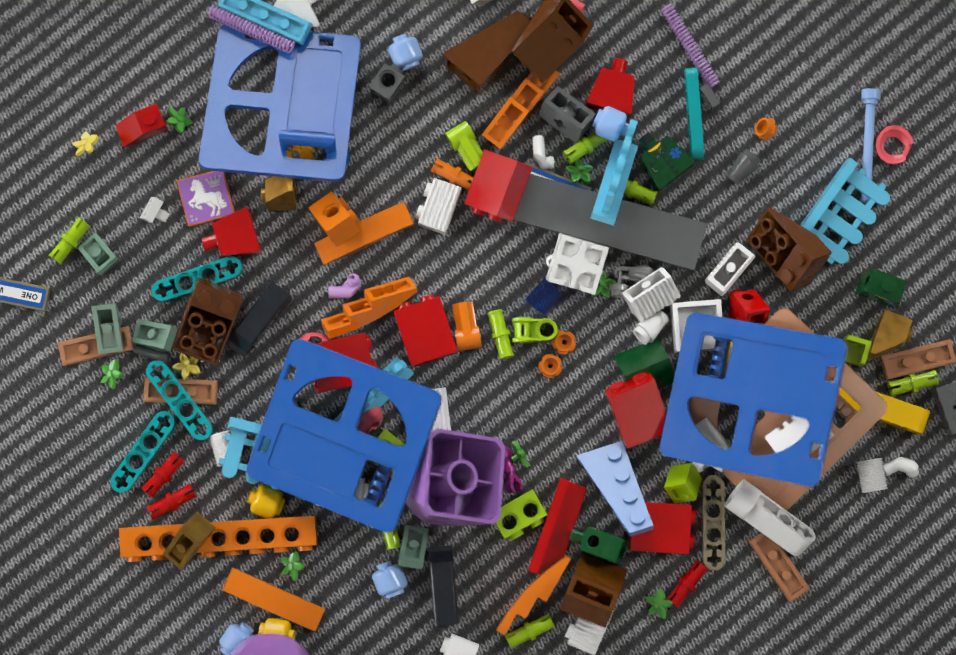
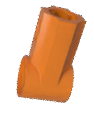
[452,301,482,351]

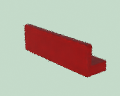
[528,478,587,574]

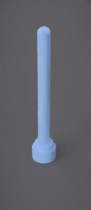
[861,89,881,204]

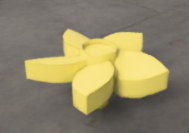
[73,131,99,157]
[172,353,201,380]

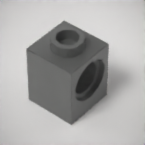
[369,63,405,104]

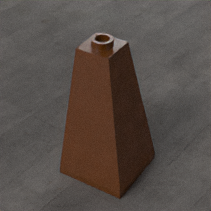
[443,10,532,95]

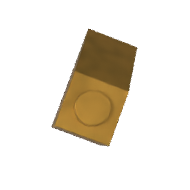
[261,176,297,212]
[867,309,913,361]
[163,512,216,570]

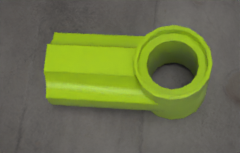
[445,121,483,172]

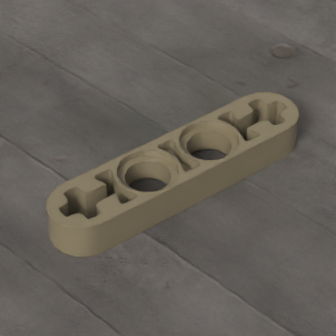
[702,475,725,571]

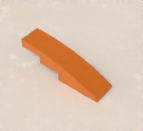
[482,71,560,149]
[314,202,414,265]
[321,277,417,339]
[496,555,571,635]
[222,567,325,631]

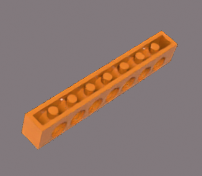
[119,516,318,562]

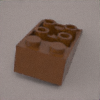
[512,0,593,83]
[746,207,832,292]
[171,277,243,366]
[560,551,628,628]

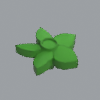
[166,107,193,134]
[565,159,593,184]
[591,270,616,298]
[100,359,123,389]
[511,441,531,467]
[281,551,305,581]
[646,589,673,619]

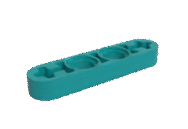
[684,68,704,160]
[152,256,243,302]
[146,360,213,440]
[110,411,176,493]

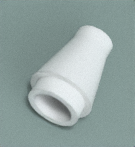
[633,310,669,345]

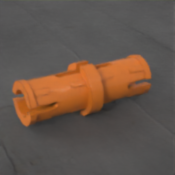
[431,158,474,190]

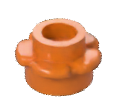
[755,118,777,141]
[552,331,576,354]
[538,354,562,378]

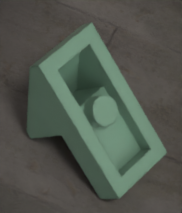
[77,232,121,276]
[91,303,124,354]
[131,319,178,353]
[398,525,429,569]

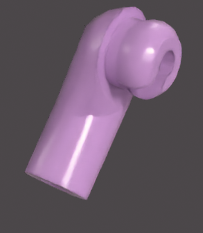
[328,273,361,298]

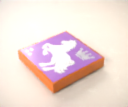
[177,171,235,228]

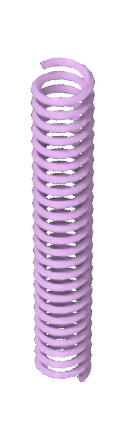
[661,3,720,88]
[208,5,295,54]

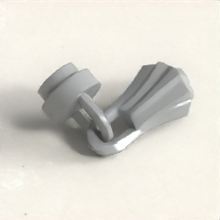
[609,264,653,298]

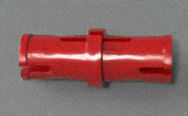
[141,452,185,498]
[147,483,197,520]
[666,560,708,608]

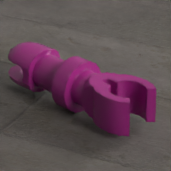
[503,446,523,494]

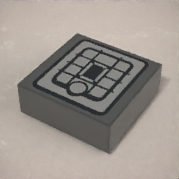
[699,84,720,112]

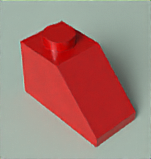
[115,103,169,148]

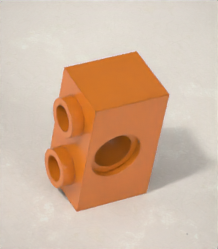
[308,191,360,247]

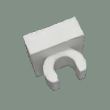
[140,197,170,223]

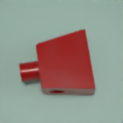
[586,58,635,118]
[202,207,262,258]
[728,289,770,325]

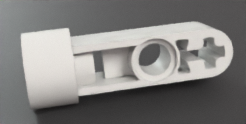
[724,479,816,556]

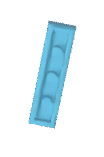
[217,0,313,46]

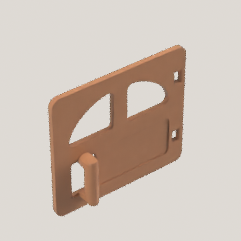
[689,308,887,510]

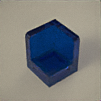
[525,277,562,315]

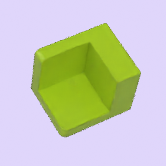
[843,335,872,367]
[664,463,702,504]

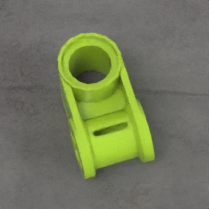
[512,317,558,343]

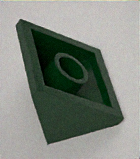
[613,337,675,389]

